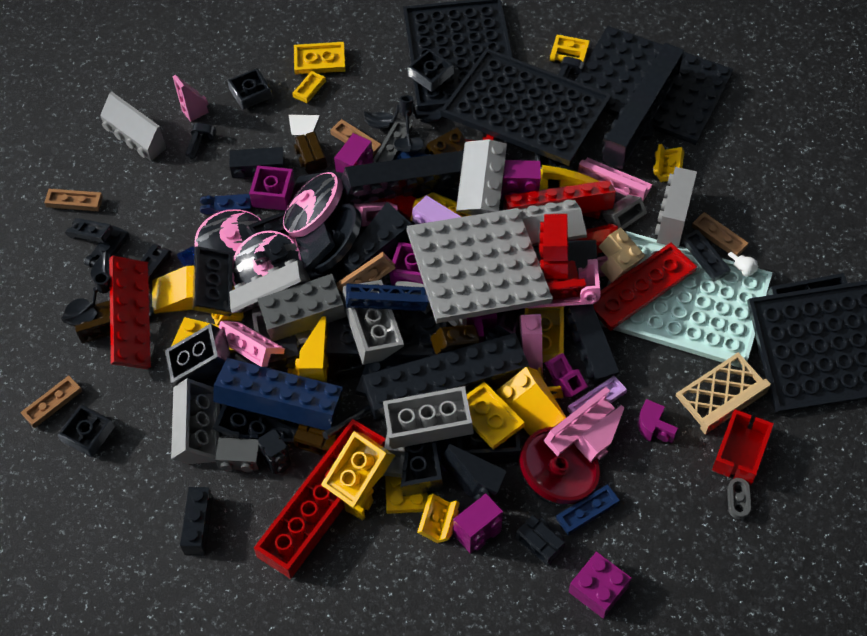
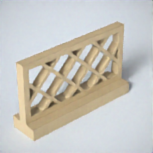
[676,352,771,435]

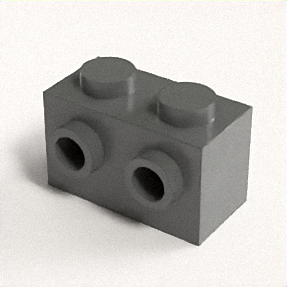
[215,438,261,472]

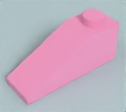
[173,75,208,122]
[519,314,543,373]
[574,405,624,462]

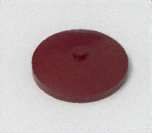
[520,427,600,504]

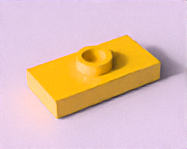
[292,71,326,103]

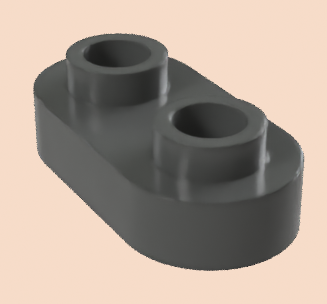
[727,478,751,520]

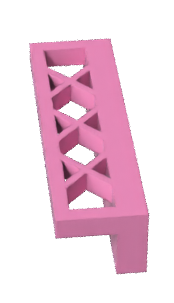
[578,157,652,201]
[219,321,285,367]
[544,387,615,456]

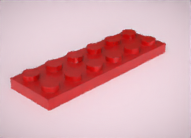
[593,242,697,331]
[109,255,151,369]

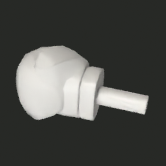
[728,252,758,277]

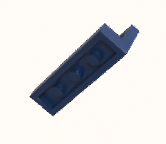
[346,283,429,311]

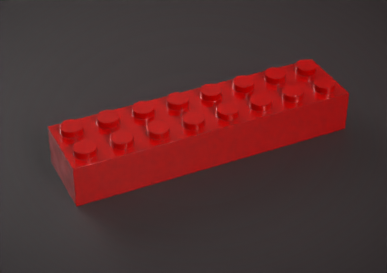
[254,419,386,579]

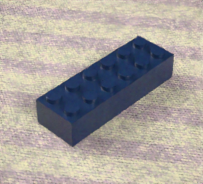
[213,358,343,430]

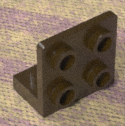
[425,127,467,155]
[75,301,110,344]

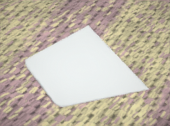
[289,115,319,135]

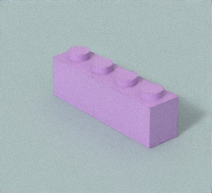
[412,195,461,224]

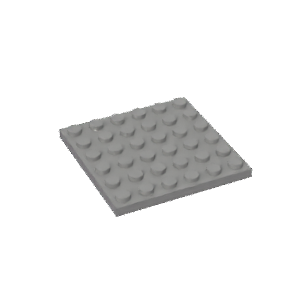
[407,208,553,323]

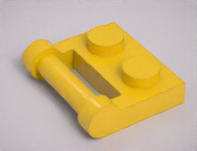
[550,35,589,62]

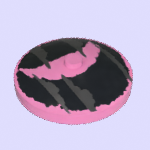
[283,172,343,237]
[195,210,261,258]
[232,231,302,286]

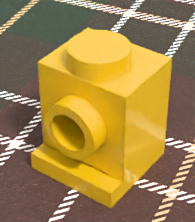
[344,488,374,520]

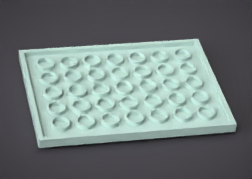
[599,231,773,368]

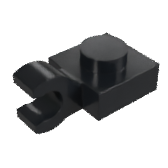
[253,239,289,266]

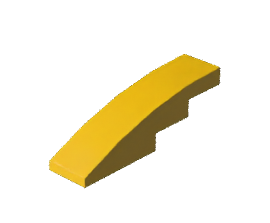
[541,165,600,187]

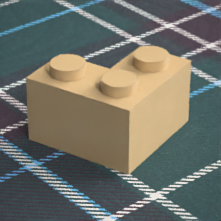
[599,228,645,283]

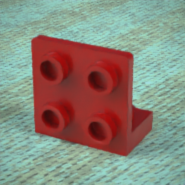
[542,261,586,300]

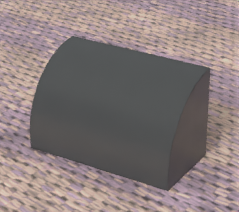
[601,195,647,229]

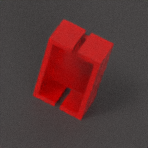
[539,214,568,279]
[712,409,774,485]

